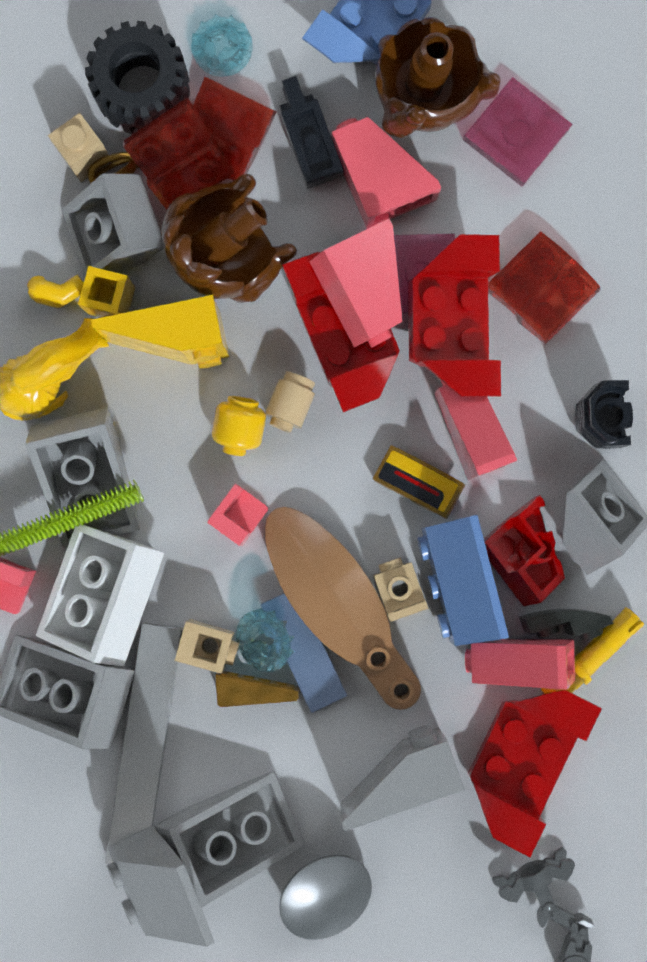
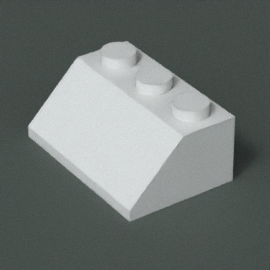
[35,524,164,666]

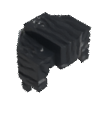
[575,380,633,449]

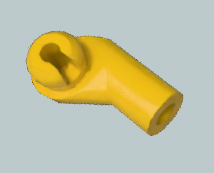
[27,274,84,308]

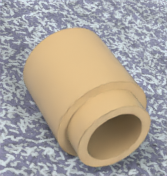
[265,371,315,433]

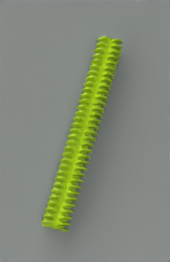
[0,480,144,557]

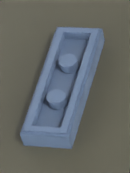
[260,593,347,713]

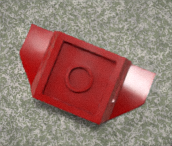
[408,234,501,397]
[282,252,400,413]
[468,689,602,858]

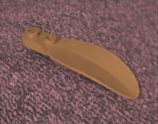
[265,507,421,710]

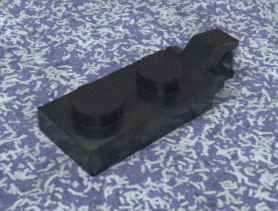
[279,76,344,189]

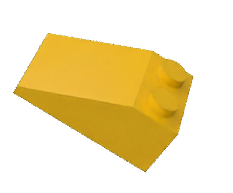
[91,295,229,368]

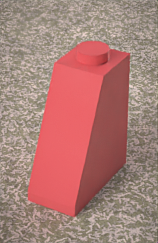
[331,117,441,229]
[310,219,402,348]
[434,381,517,480]
[465,639,575,689]

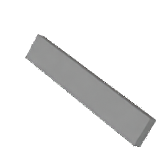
[105,623,183,864]

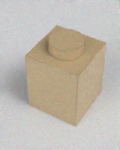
[47,113,109,182]

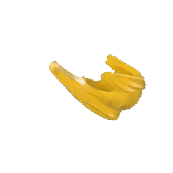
[0,318,109,421]

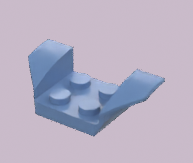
[302,0,432,64]

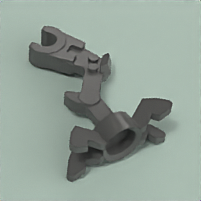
[492,847,595,962]

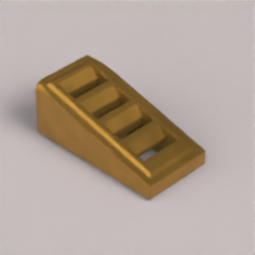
[215,671,300,707]

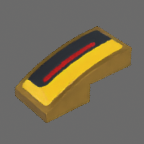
[373,445,465,520]

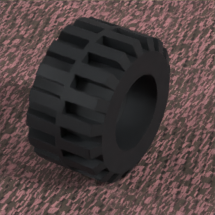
[85,21,190,135]

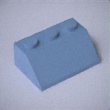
[417,515,509,646]

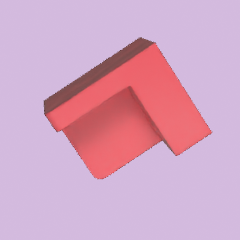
[207,483,268,546]
[0,557,36,614]

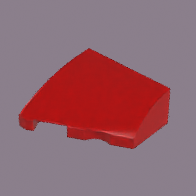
[484,495,565,607]

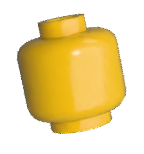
[212,396,266,456]

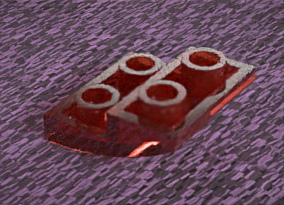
[171,77,277,181]
[123,98,234,210]
[488,231,600,344]

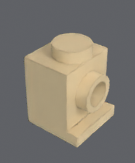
[373,557,429,622]
[174,619,240,674]

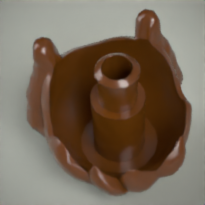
[375,17,501,138]
[161,174,297,303]

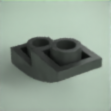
[519,609,613,640]

